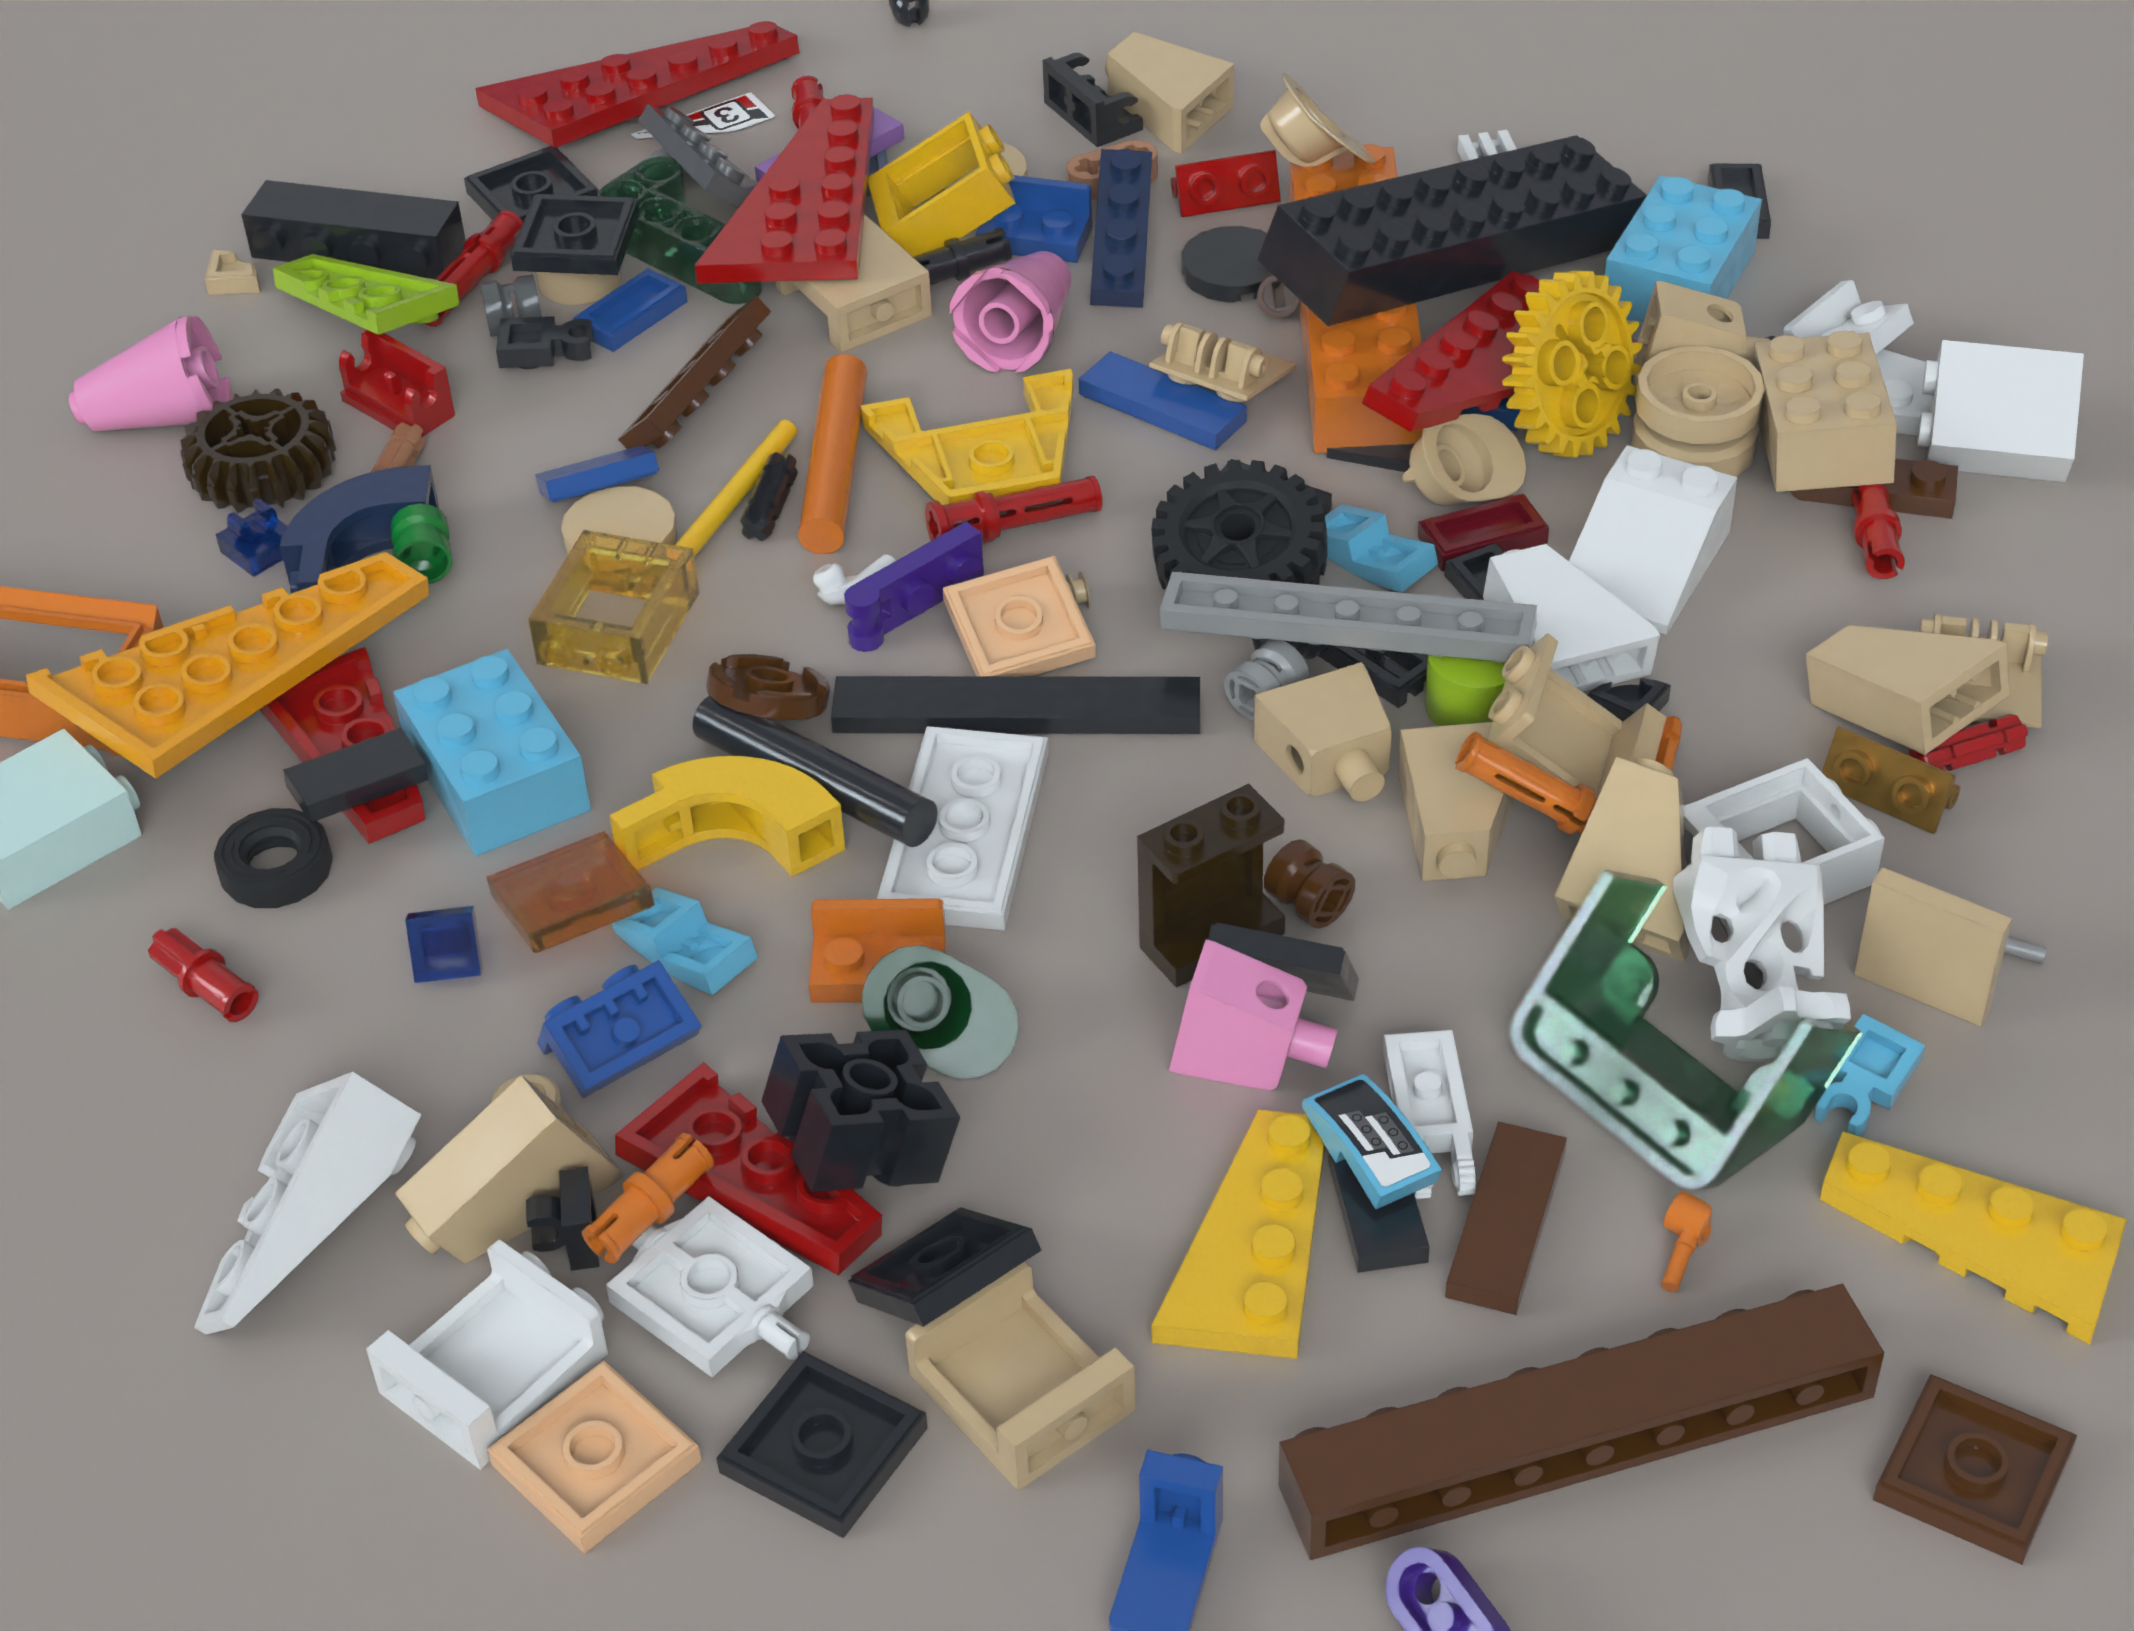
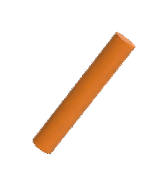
[798,354,868,554]

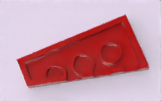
[259,647,426,844]
[615,1062,882,1276]

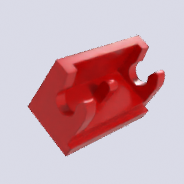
[339,330,455,437]

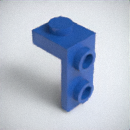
[1109,1449,1223,1631]

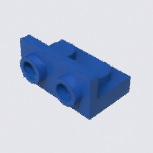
[976,175,1093,263]
[537,960,702,1099]

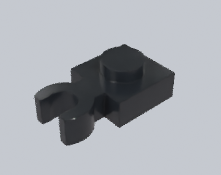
[496,316,594,369]

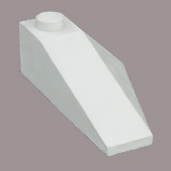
[194,1072,421,1335]

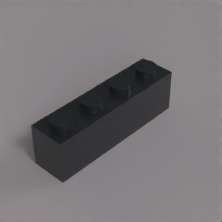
[241,180,466,279]

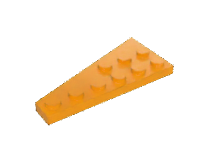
[26,552,429,779]

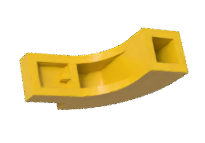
[609,756,846,877]

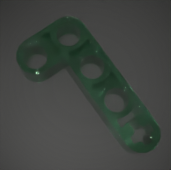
[599,156,763,304]

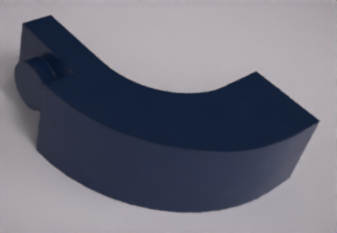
[280,465,440,593]

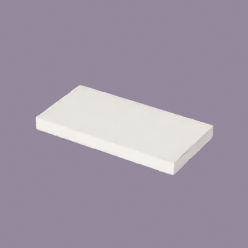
[877,726,1049,931]

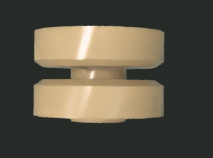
[1631,346,1765,477]

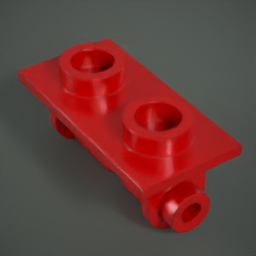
[1171,149,1281,217]

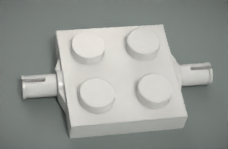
[606,1196,814,1377]

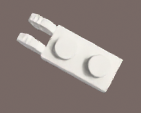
[1383,1030,1476,1199]

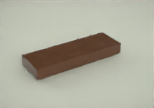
[1445,1121,1567,1315]

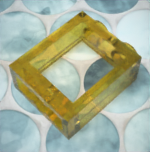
[528,530,699,684]

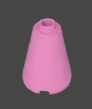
[949,251,1071,373]
[69,315,233,432]

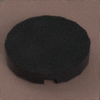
[1181,226,1281,302]

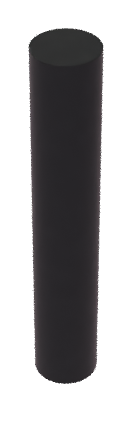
[693,696,938,847]

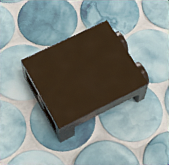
[1137,783,1285,988]

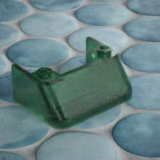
[1510,869,1863,1189]

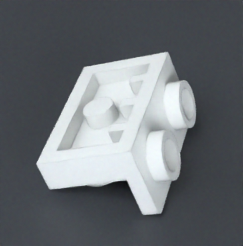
[1783,280,1914,354]

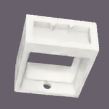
[1684,758,1885,905]

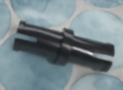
[913,227,1012,285]

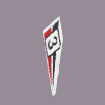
[631,92,776,139]

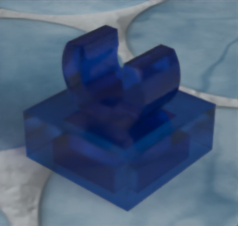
[215,498,287,577]
[405,906,483,983]

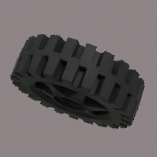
[1151,460,1328,589]

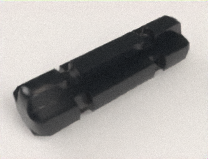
[740,452,798,541]

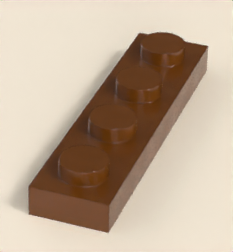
[618,296,771,449]

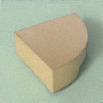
[204,250,261,295]

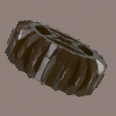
[180,389,336,513]

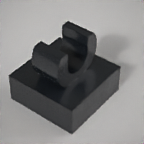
[526,1167,600,1271]

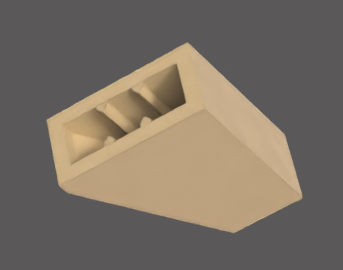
[1105,31,1234,154]
[1806,625,2010,755]
[1398,722,1514,881]
[1554,757,1690,962]
[395,1075,624,1264]

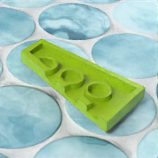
[273,254,459,335]

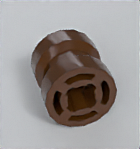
[1263,839,1355,929]

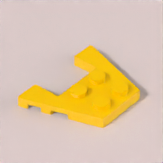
[860,369,1074,505]

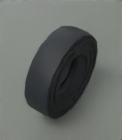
[214,808,333,908]

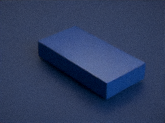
[573,268,688,352]
[535,445,659,502]

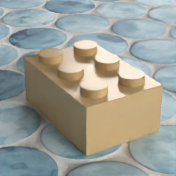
[1754,331,1897,492]

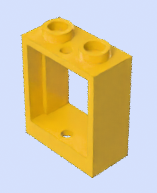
[868,111,1015,257]

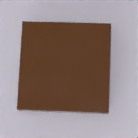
[1873,1374,2078,1565]

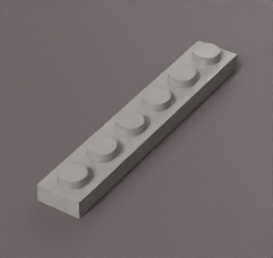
[1159,572,1537,663]

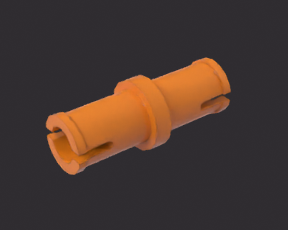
[582,1133,714,1264]

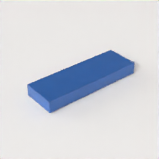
[1078,351,1247,450]

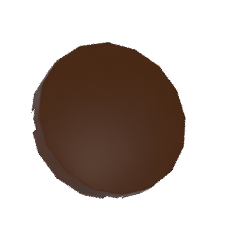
[706,654,830,720]

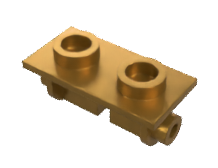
[1822,726,1961,834]

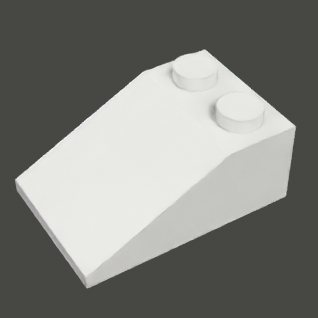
[1569,445,1738,635]

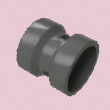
[480,274,542,336]

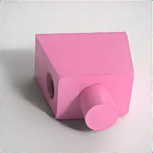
[1169,939,1338,1091]

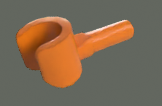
[1661,1191,1712,1292]

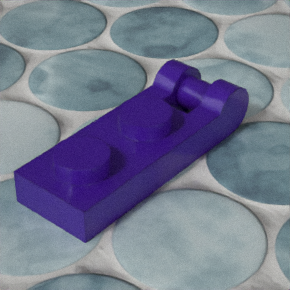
[844,521,984,652]

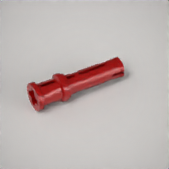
[925,476,1103,543]

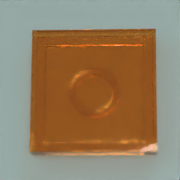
[486,831,655,953]

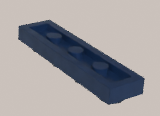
[1090,149,1152,308]

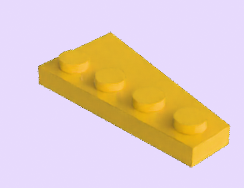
[1151,1109,1326,1359]
[1820,1131,2127,1345]

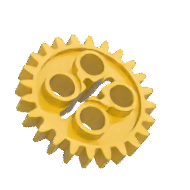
[1502,271,1643,458]

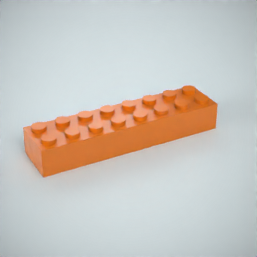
[1289,144,1423,453]

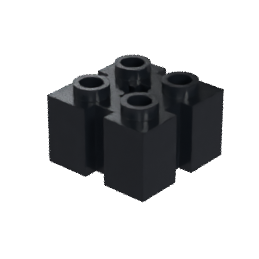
[761,1029,961,1192]

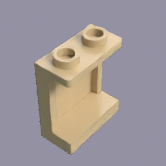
[776,214,932,353]
[1487,633,1666,799]
[905,1261,1136,1491]

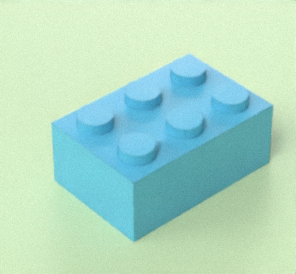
[1605,175,1762,323]
[393,649,591,857]

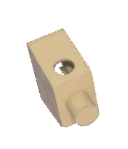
[1632,281,1770,397]
[1254,662,1392,802]

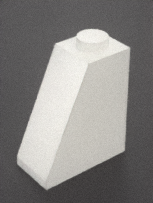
[1483,544,1660,692]

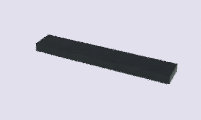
[831,676,1200,734]

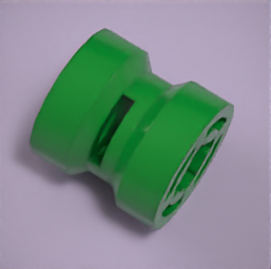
[390,503,452,584]

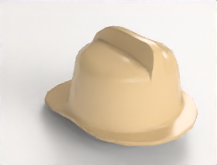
[1260,73,1376,167]
[1402,414,1526,506]

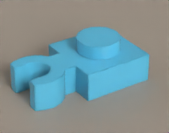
[1814,1014,1925,1136]

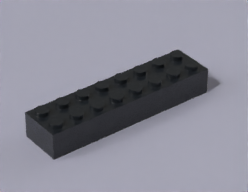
[1257,135,1647,326]

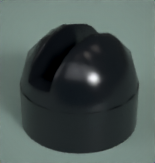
[889,0,930,27]

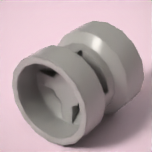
[1224,639,1310,721]

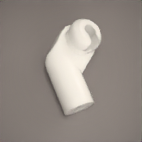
[813,554,896,605]

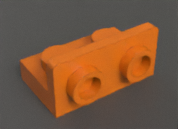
[809,898,947,1003]

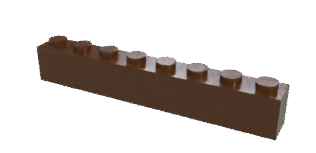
[1278,1283,1885,1560]

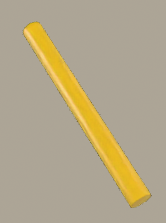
[667,420,798,570]

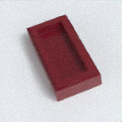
[1418,494,1549,572]

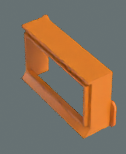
[0,586,164,756]

